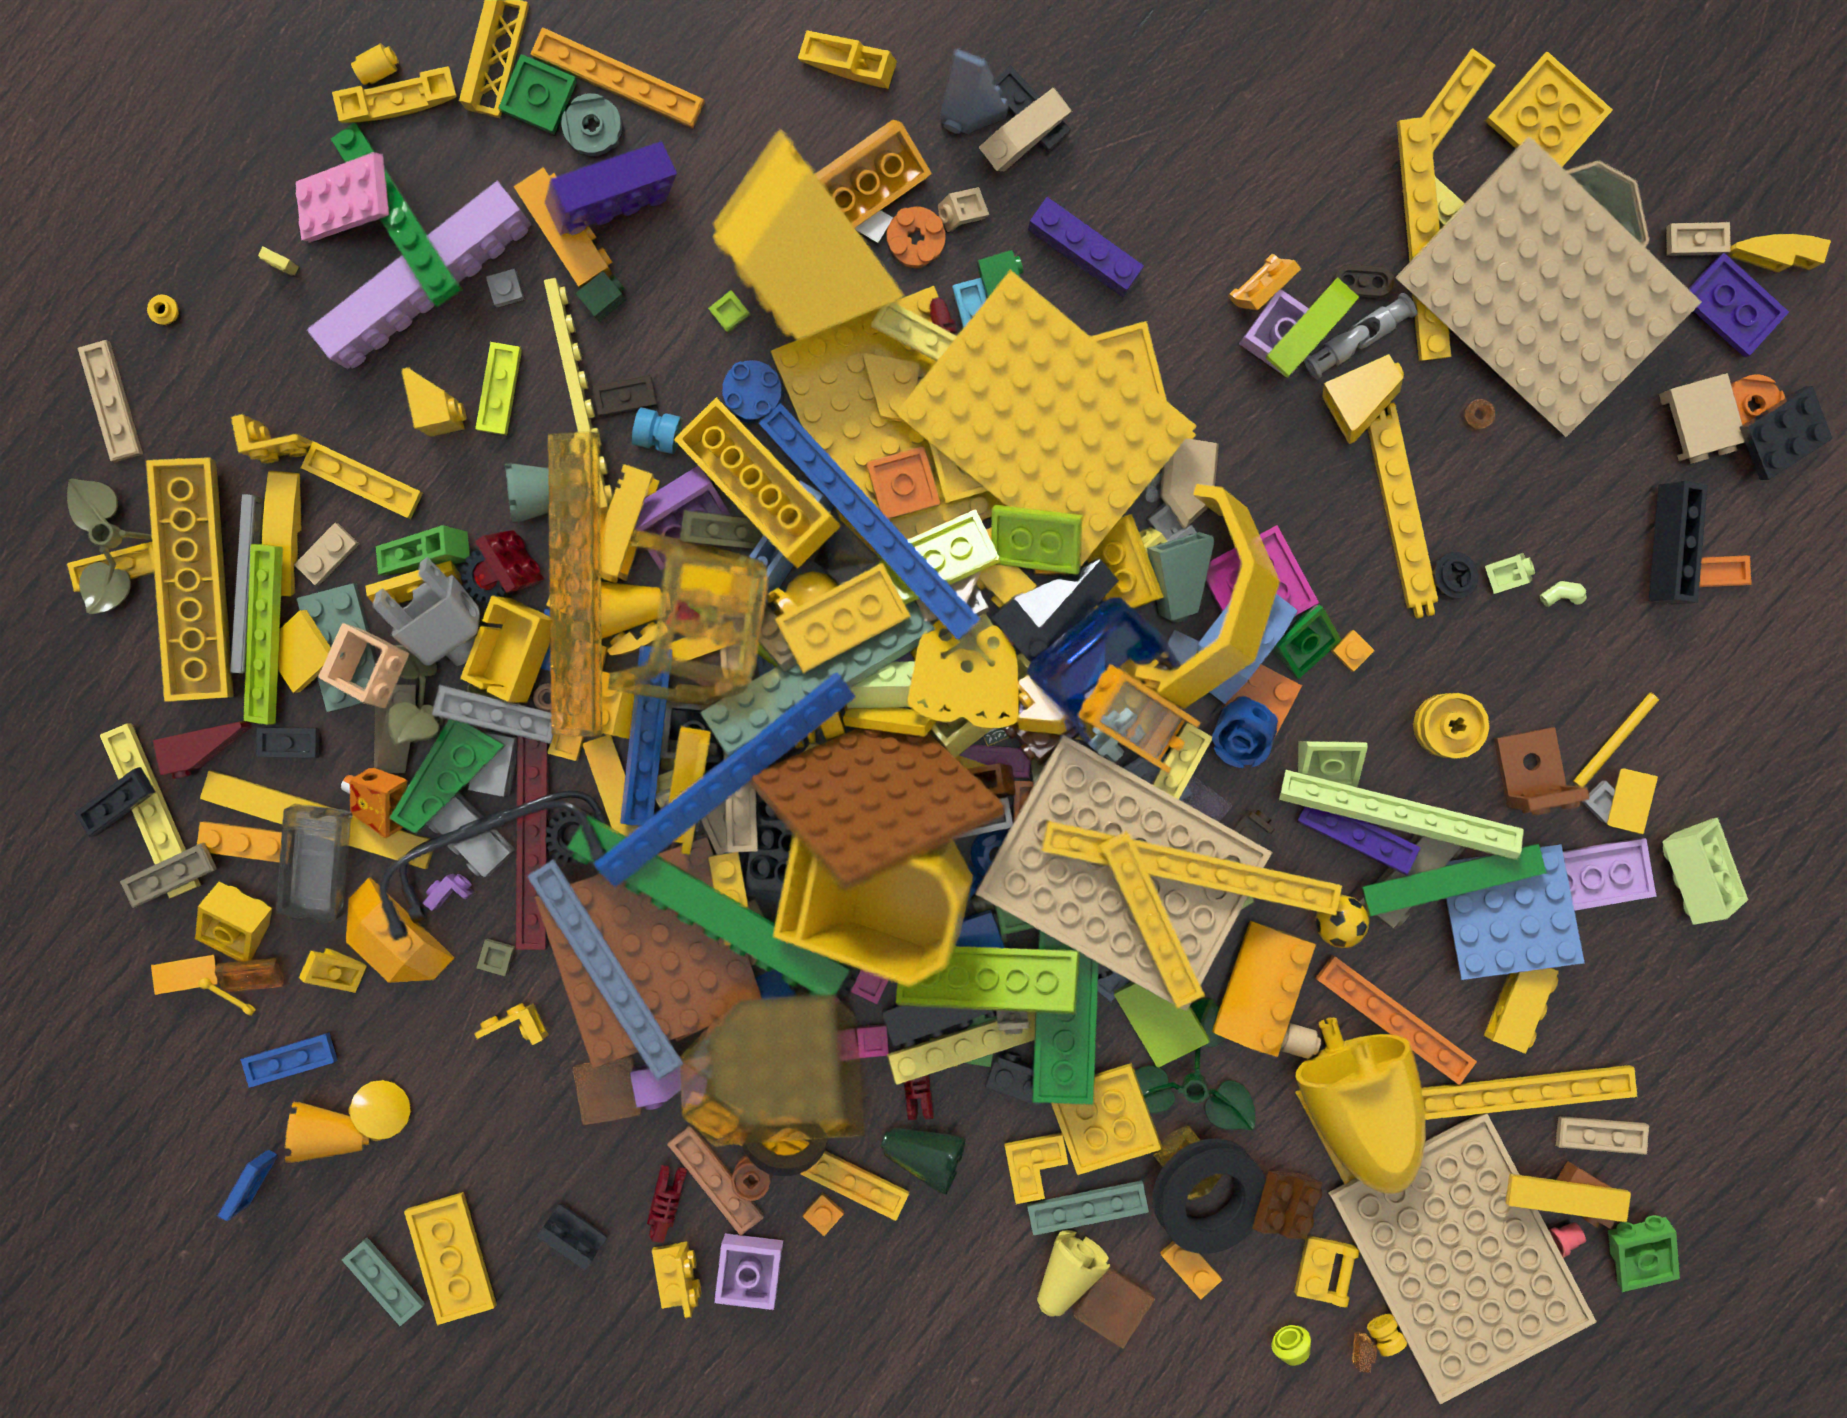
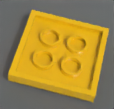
[1485,51,1613,167]
[1051,1063,1162,1175]

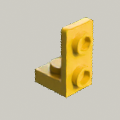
[474,1003,548,1045]

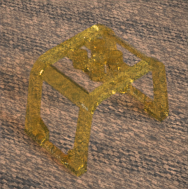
[608,529,768,705]

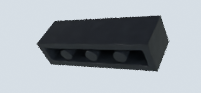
[1649,481,1708,605]

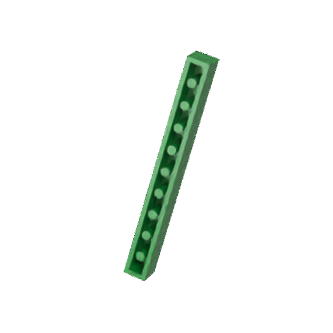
[568,815,850,1003]

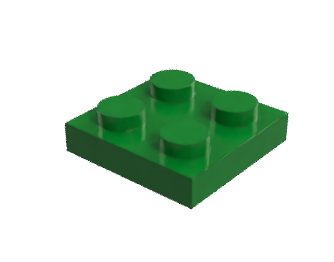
[498,54,577,135]

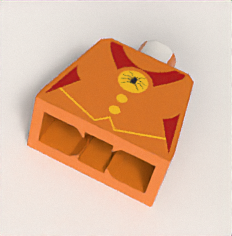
[341,768,407,839]

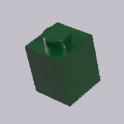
[575,271,626,322]

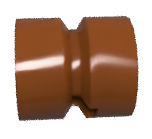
[731,1155,772,1201]

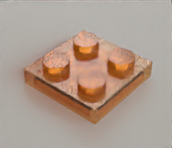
[572,1055,642,1125]
[1073,1268,1155,1349]

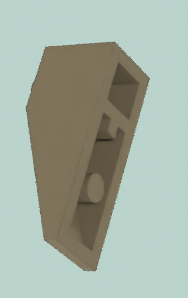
[374,685,416,773]

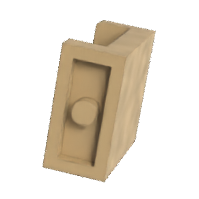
[1659,373,1745,464]

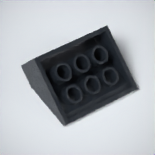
[739,791,794,903]

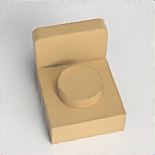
[938,187,989,232]

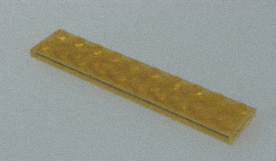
[548,431,602,737]

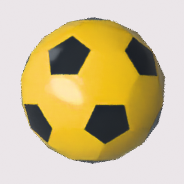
[1315,895,1369,948]

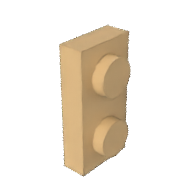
[1666,222,1730,256]
[294,523,359,586]

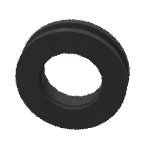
[1152,1139,1266,1254]

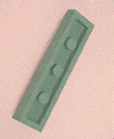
[1027,1181,1149,1236]

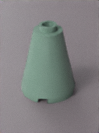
[505,463,588,523]

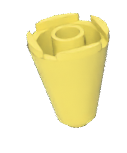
[1037,1230,1110,1317]

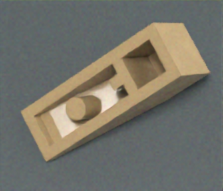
[979,88,1073,171]

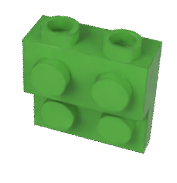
[1608,1215,1680,1292]

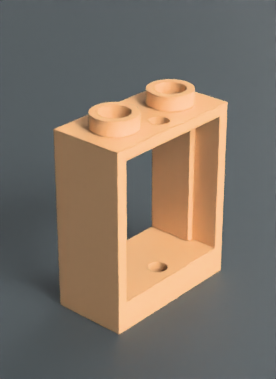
[318,623,410,708]

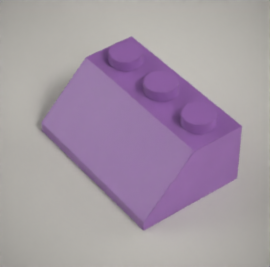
[634,465,730,570]

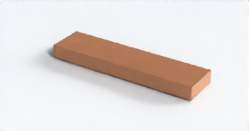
[667,1124,764,1236]

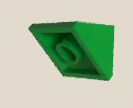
[1271,604,1342,679]

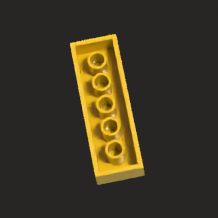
[674,398,841,568]

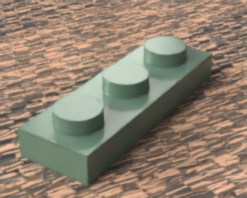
[342,1238,425,1326]

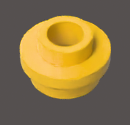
[147,295,178,325]

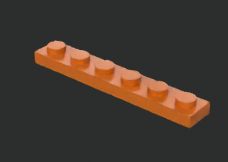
[1315,955,1477,1085]

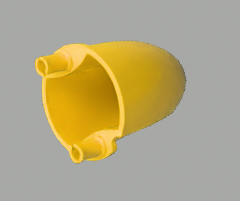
[1296,1018,1425,1194]

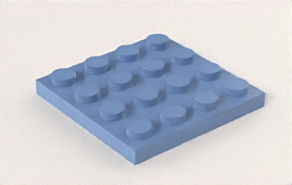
[1445,844,1585,980]

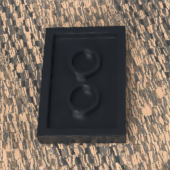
[1739,386,1833,480]

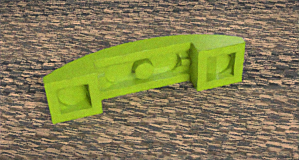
[1265,277,1359,377]

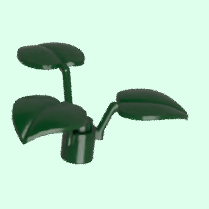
[1135,997,1255,1130]

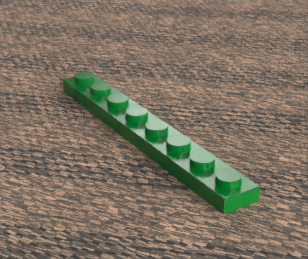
[331,122,462,307]

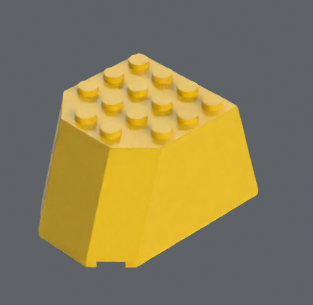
[713,130,904,340]
[773,834,973,986]

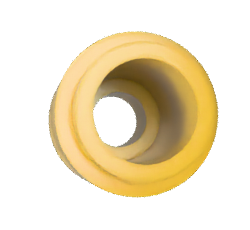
[351,43,399,85]

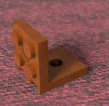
[1494,727,1590,815]

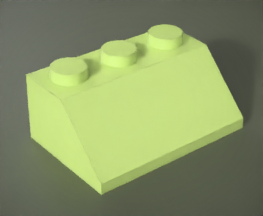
[1663,818,1748,925]

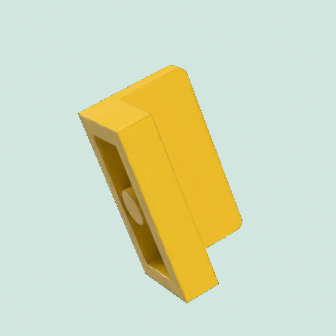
[1607,768,1658,834]

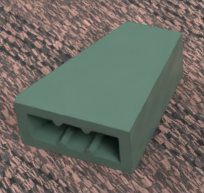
[1147,532,1214,622]

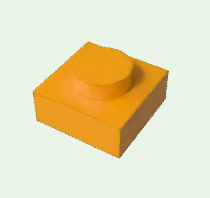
[1331,630,1375,672]
[802,1192,844,1236]

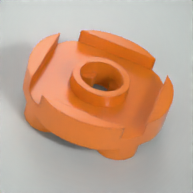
[887,207,946,268]
[1731,375,1785,425]

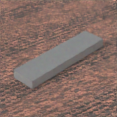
[432,685,559,744]

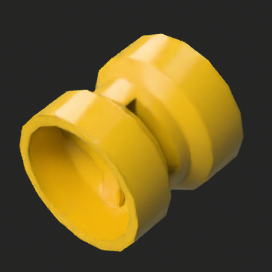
[1367,1314,1407,1357]

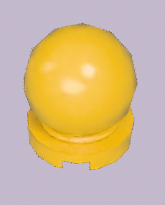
[766,571,838,617]

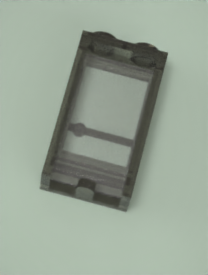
[276,804,353,924]

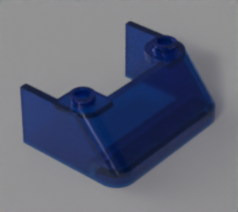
[1027,597,1181,743]

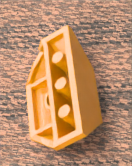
[346,877,455,983]

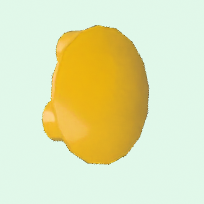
[349,1080,411,1141]

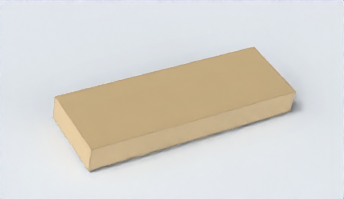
[1556,1116,1649,1155]

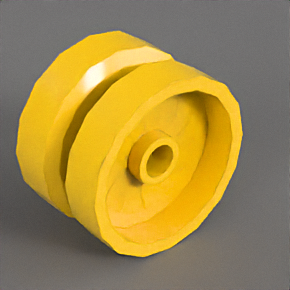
[1413,693,1490,759]

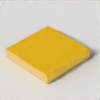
[278,610,331,693]

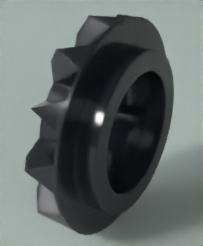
[1432,552,1478,599]

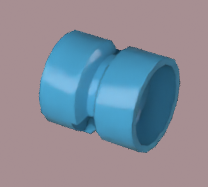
[632,407,682,454]

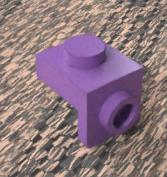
[423,874,475,911]

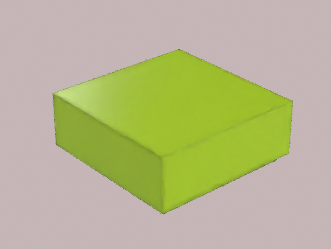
[708,290,750,333]

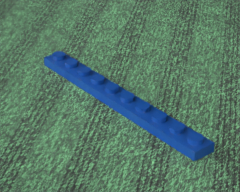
[759,403,981,641]
[594,672,856,887]

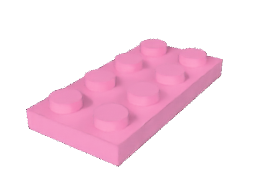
[296,153,389,242]

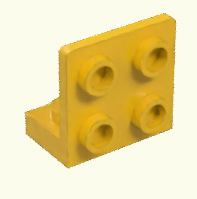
[231,414,313,463]
[652,1241,701,1318]

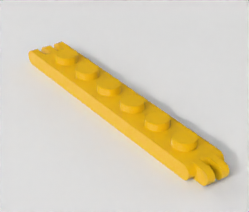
[1367,402,1438,619]

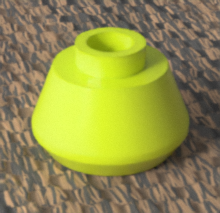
[1271,1325,1311,1366]

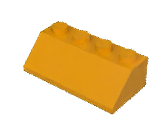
[814,120,932,228]
[1212,921,1316,1057]

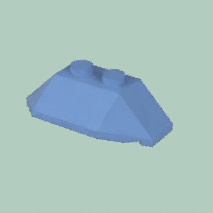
[1197,594,1298,704]

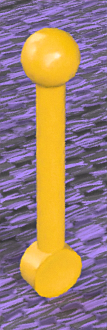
[199,978,256,1015]

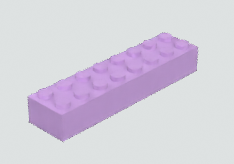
[307,181,532,369]

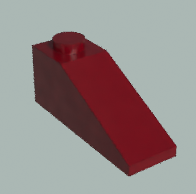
[153,721,252,779]

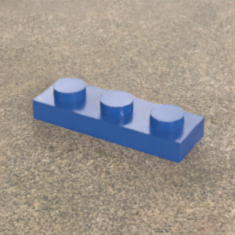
[241,1032,338,1088]

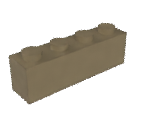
[1360,834,1465,928]

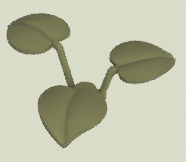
[67,479,152,614]
[388,645,514,746]

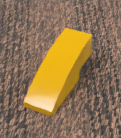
[798,31,897,89]
[1726,234,1831,273]

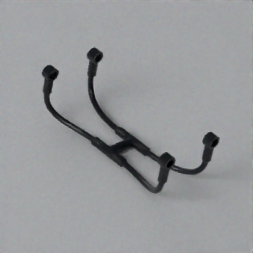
[380,791,610,941]

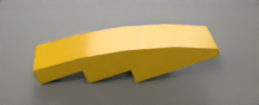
[262,470,301,597]

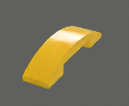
[332,66,457,123]

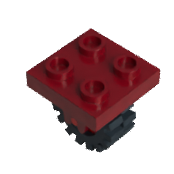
[461,530,544,603]

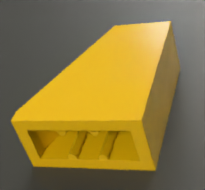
[1322,354,1404,444]

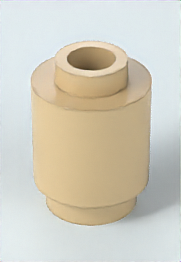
[1280,1023,1321,1059]

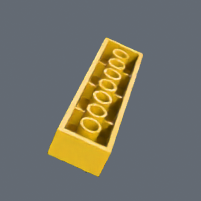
[146,458,234,701]

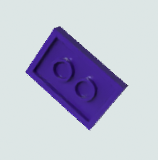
[1688,253,1789,358]

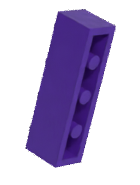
[1028,197,1144,298]

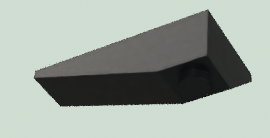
[991,558,1119,668]

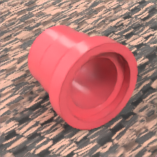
[1549,1222,1586,1258]

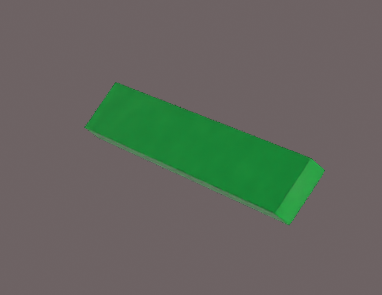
[1361,844,1547,916]

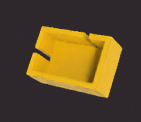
[460,596,558,703]

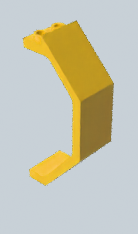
[1135,484,1280,709]

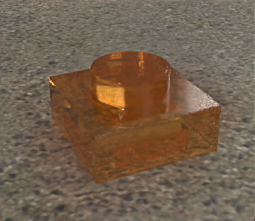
[1352,1332,1377,1373]

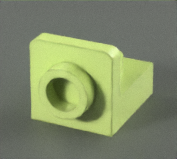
[1485,553,1535,594]

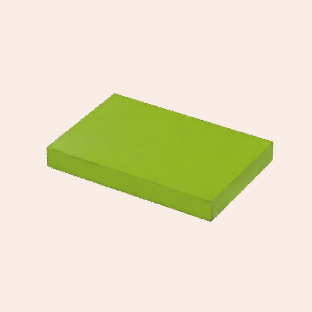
[991,505,1083,575]
[1114,981,1210,1068]

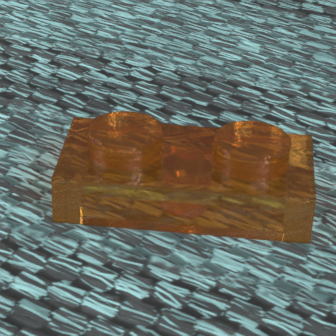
[214,958,284,992]

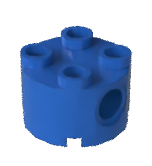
[722,360,784,425]
[1212,696,1278,768]

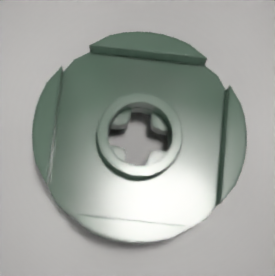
[561,94,622,156]

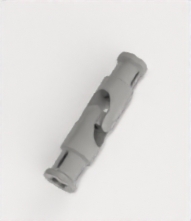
[1303,293,1417,380]

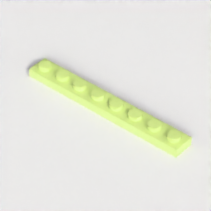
[1279,770,1523,860]

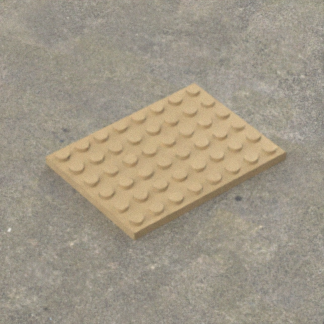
[1395,137,1701,437]
[975,735,1272,1011]
[1328,1113,1596,1404]

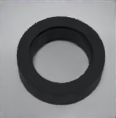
[740,1081,831,1176]

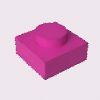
[851,969,889,1004]
[857,1024,889,1058]

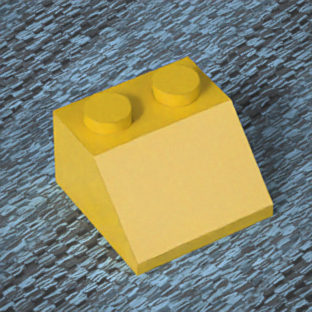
[402,368,467,437]
[583,670,636,739]
[195,882,272,966]

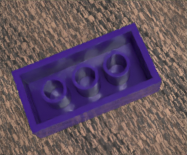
[545,141,677,235]

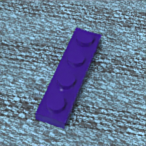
[1298,806,1421,875]

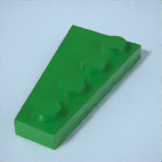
[389,719,506,833]

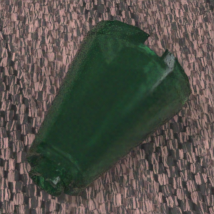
[881,1127,966,1194]

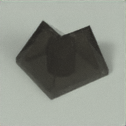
[814,519,881,586]

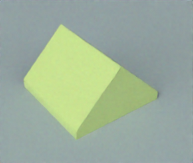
[1298,741,1368,787]

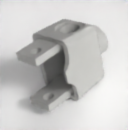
[373,557,480,666]

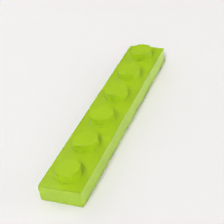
[244,544,283,725]

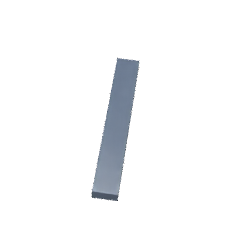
[527,860,683,1081]

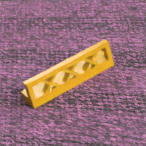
[459,0,529,118]
[668,727,711,855]

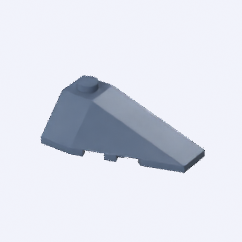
[940,49,1009,134]

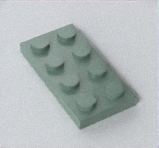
[297,583,379,712]

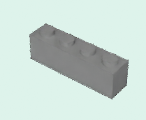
[407,785,516,877]

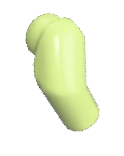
[1539,581,1587,607]

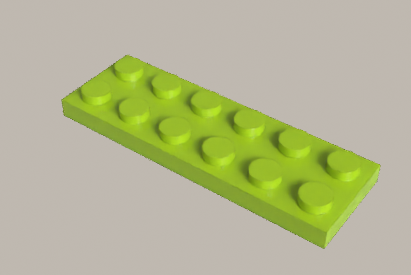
[896,946,1080,1014]

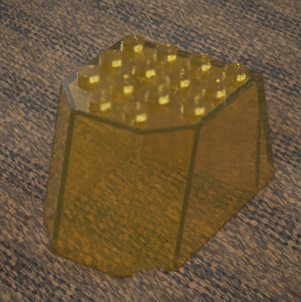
[680,995,865,1146]

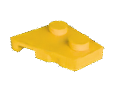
[863,352,920,423]

